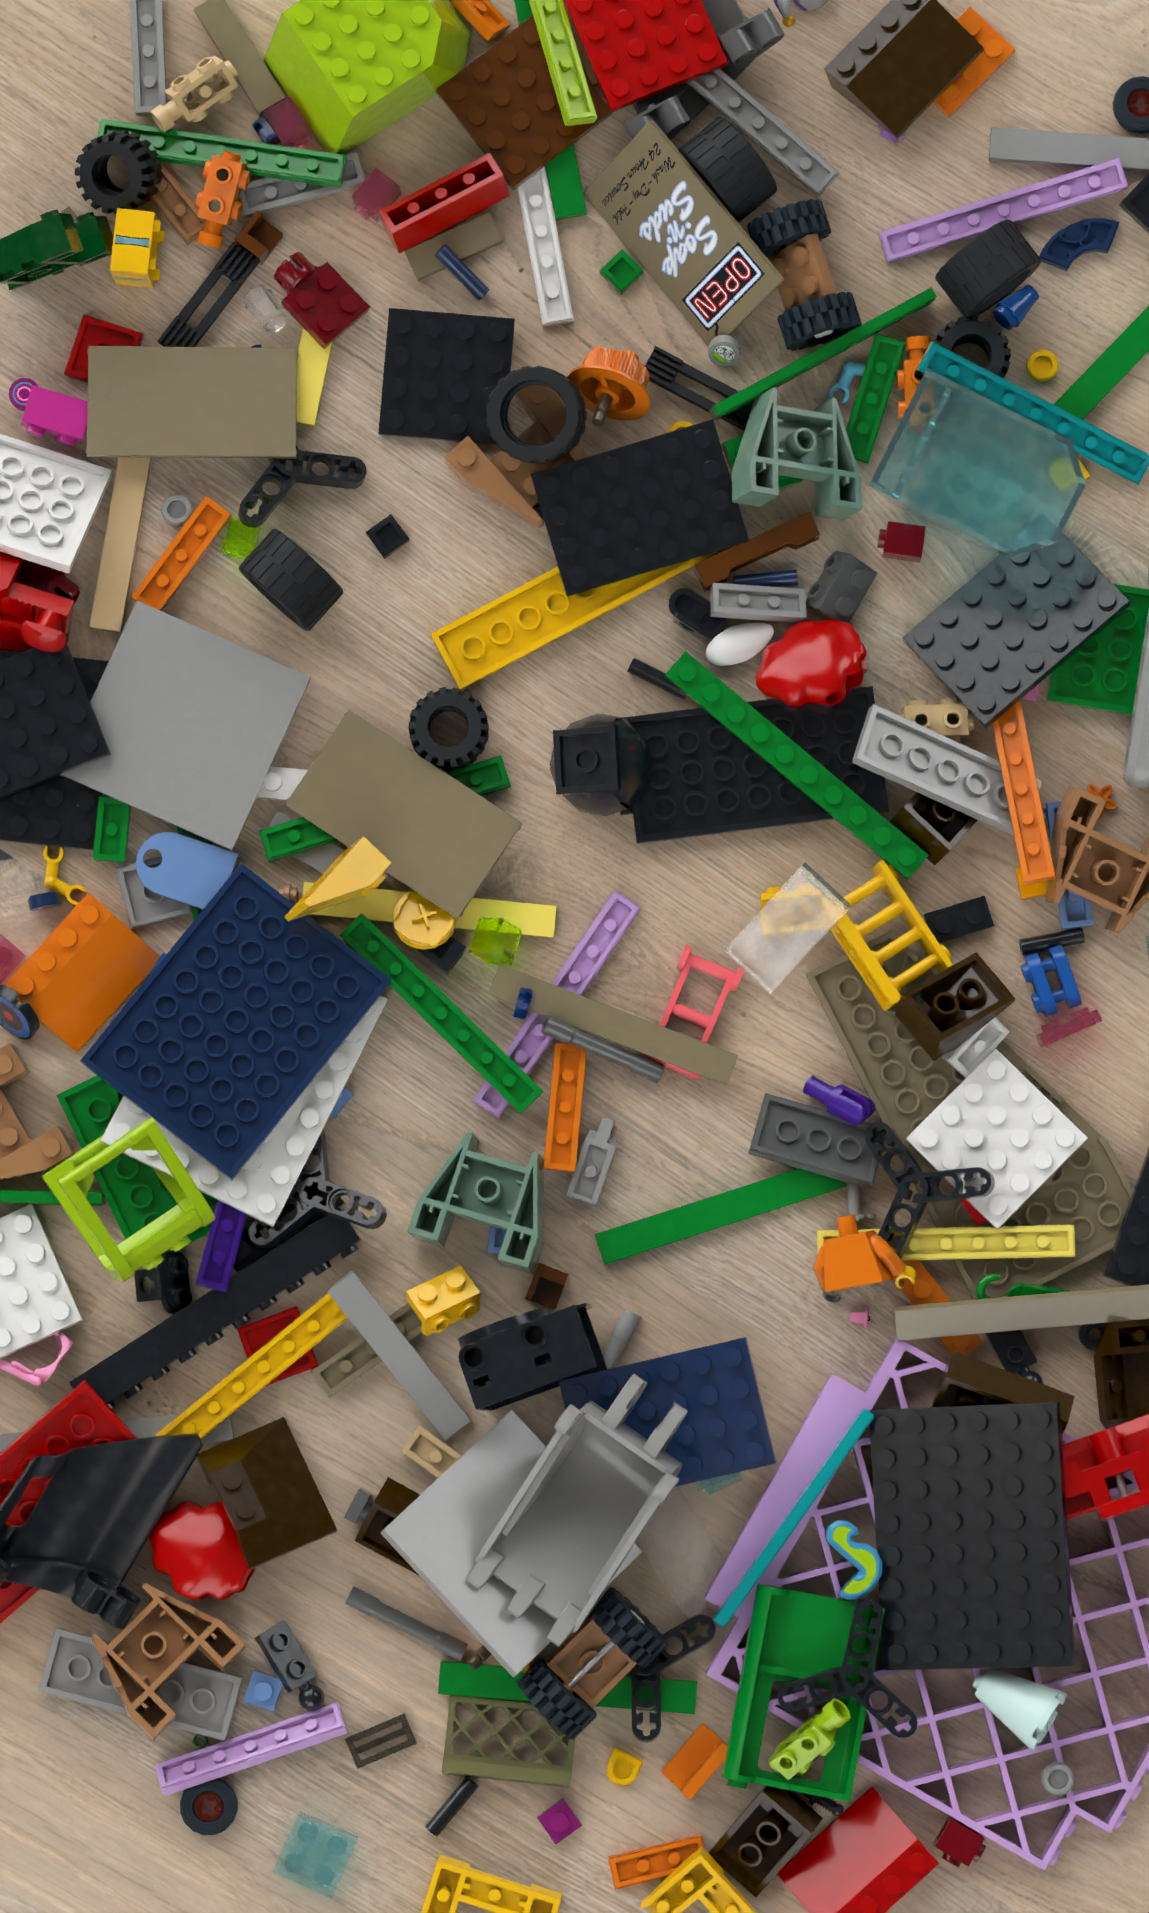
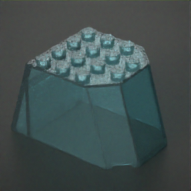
[869,369,1086,557]

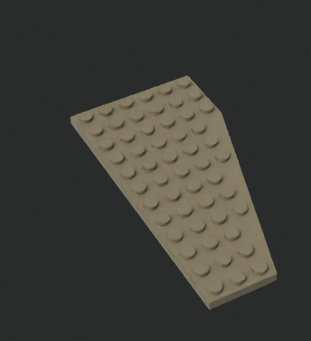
[806,931,1134,1300]

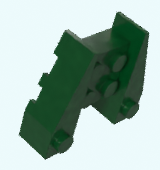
[0,210,114,290]

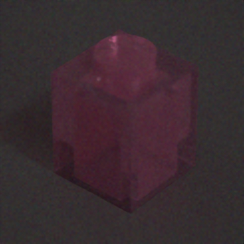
[263,96,311,148]
[352,167,401,223]

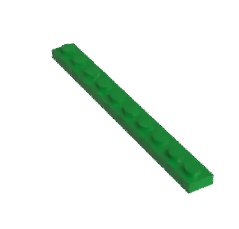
[665,651,929,880]

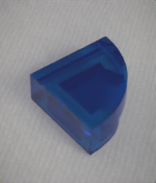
[513,987,533,1020]

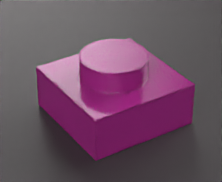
[537,1798,582,1844]

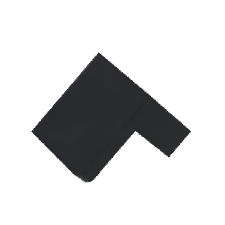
[417,936,467,974]

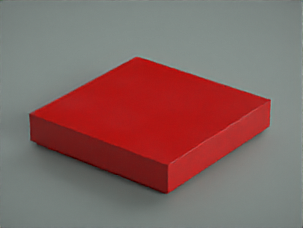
[64,314,144,383]
[237,1306,319,1386]

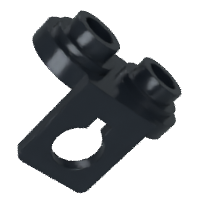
[669,588,727,639]
[134,1251,192,1314]

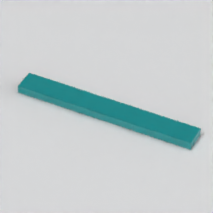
[916,341,1149,485]
[713,1408,874,1627]

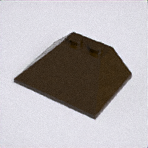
[1093,1319,1149,1429]
[197,1417,337,1570]

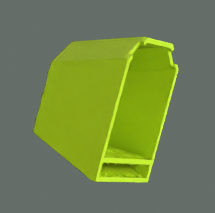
[264,0,472,155]

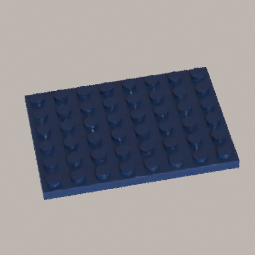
[80,863,392,1181]

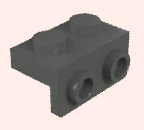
[806,551,877,623]

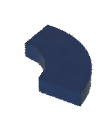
[1039,218,1120,271]

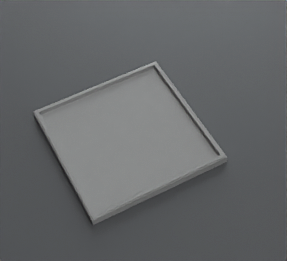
[61,601,311,851]
[380,1410,643,1677]

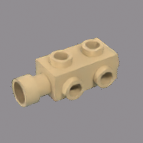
[150,56,238,133]
[897,698,974,743]

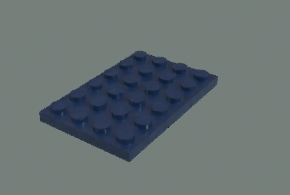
[559,1337,777,1487]

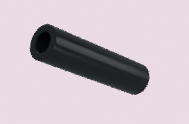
[627,658,686,700]
[1019,927,1085,955]
[425,1776,479,1837]

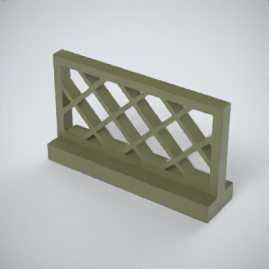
[442,1695,575,1788]

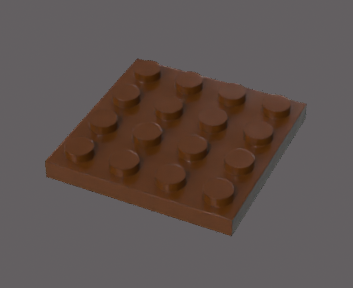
[436,16,612,190]

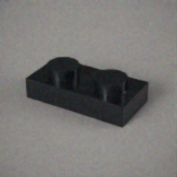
[923,896,994,943]

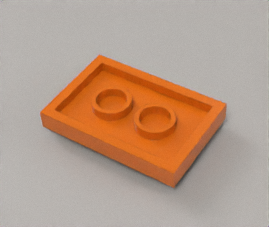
[933,7,1015,119]

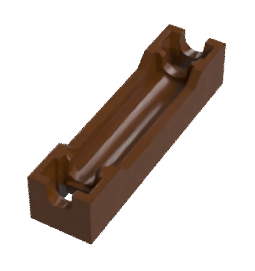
[694,512,820,592]

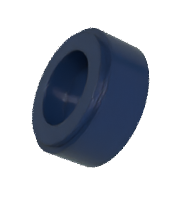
[28,892,61,911]

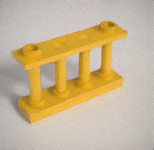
[814,860,953,1011]

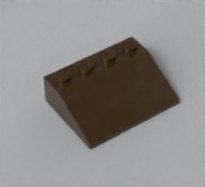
[824,0,984,139]

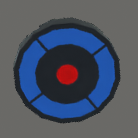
[0,985,40,1040]

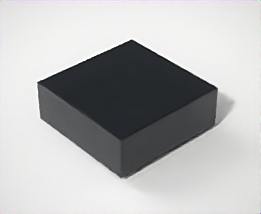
[366,514,410,559]

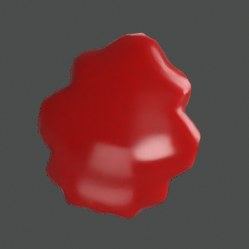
[755,618,868,707]
[149,1500,255,1601]

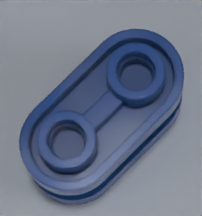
[1020,945,1082,1017]

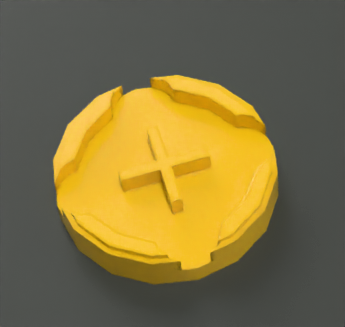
[392,891,456,950]

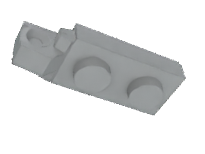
[565,1117,617,1207]

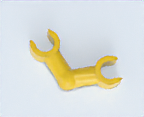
[43,845,87,906]

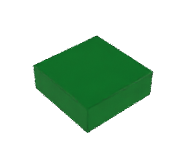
[600,249,644,295]

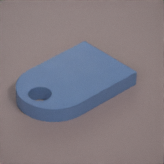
[136,832,239,910]

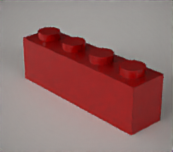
[379,153,510,254]

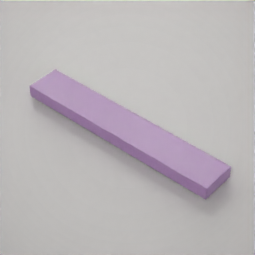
[155,1702,348,1796]

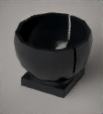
[550,713,654,816]

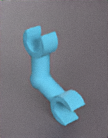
[828,362,866,405]

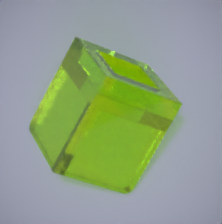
[221,518,261,560]
[468,918,522,966]

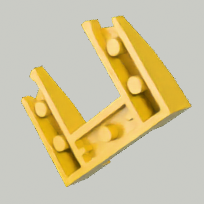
[640,1846,758,1913]
[421,1854,562,1913]

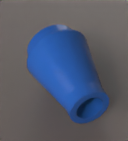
[993,285,1039,330]

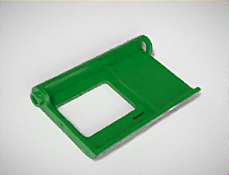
[722,1584,885,1802]

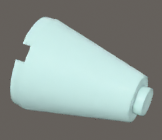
[972,1668,1067,1751]

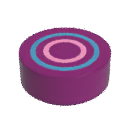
[9,378,38,411]

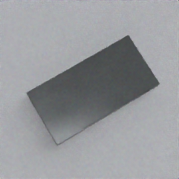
[748,1093,887,1189]

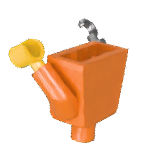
[813,1214,916,1303]

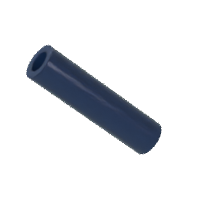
[435,244,490,301]
[733,569,798,587]

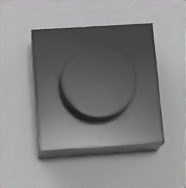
[344,1488,373,1523]

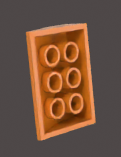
[5,892,160,1053]

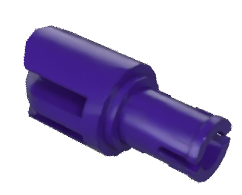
[803,1075,875,1126]

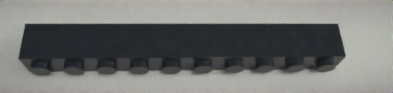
[69,1207,361,1409]

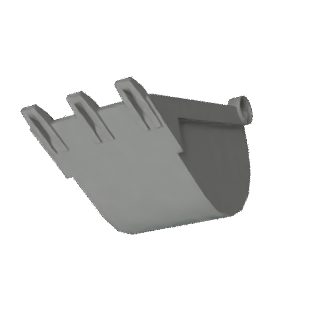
[467,1374,688,1647]

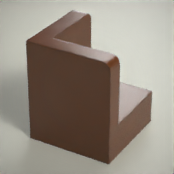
[234,210,283,265]
[525,1263,569,1309]

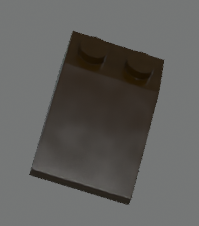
[889,792,978,865]
[895,952,1016,1061]
[709,1786,823,1897]

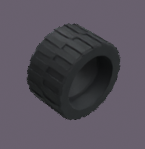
[678,117,777,223]
[935,219,1041,319]
[486,366,587,464]
[239,529,343,631]

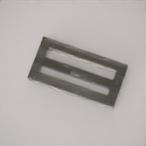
[345,1713,417,1769]

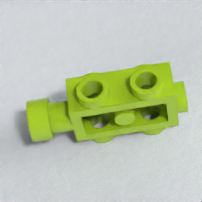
[768,1698,851,1780]

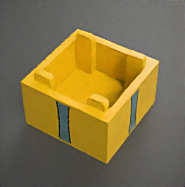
[110,208,165,288]

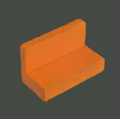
[662,1724,728,1800]

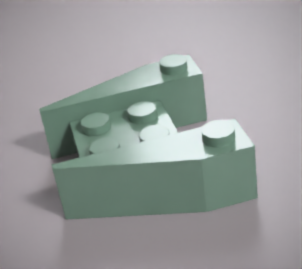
[732,388,862,520]
[407,1132,544,1274]

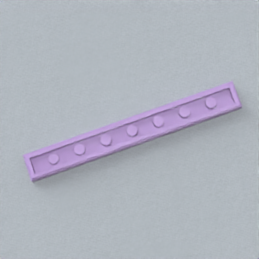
[878,158,1129,264]
[472,890,641,1119]

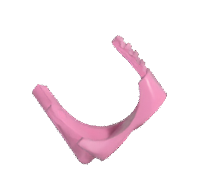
[0,1332,73,1386]

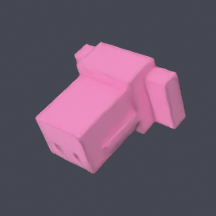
[850,1308,870,1328]

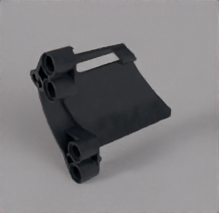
[0,1434,203,1629]

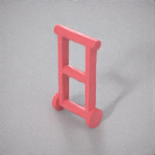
[640,944,745,1080]

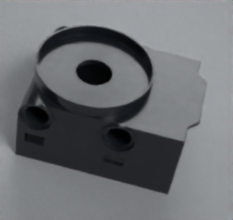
[458,1303,607,1412]

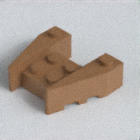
[444,385,586,529]
[1045,787,1149,933]
[0,1043,76,1181]
[92,1583,246,1741]

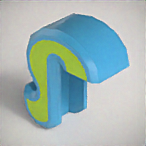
[825,1520,882,1600]

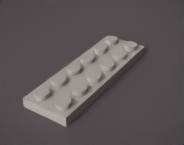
[852,704,1042,836]
[39,1627,243,1741]

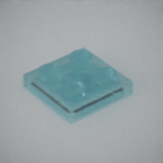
[273,1811,358,1898]

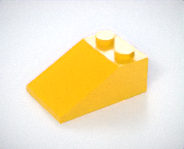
[284,836,391,922]

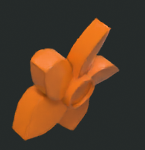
[1087,784,1118,820]

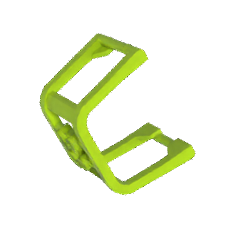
[42,1117,216,1283]

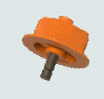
[567,347,651,426]

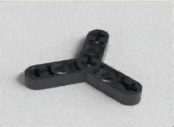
[238,445,367,528]
[865,1122,995,1259]
[249,1128,387,1249]
[778,1599,918,1738]
[583,1614,716,1743]

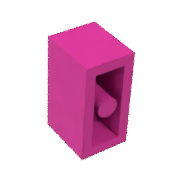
[21,385,88,446]

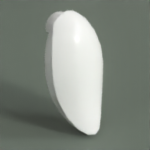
[706,623,774,666]

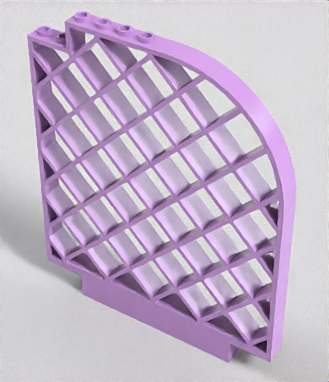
[704,1338,1149,1870]

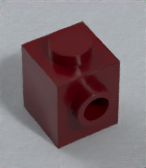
[877,521,926,563]
[933,1815,986,1867]

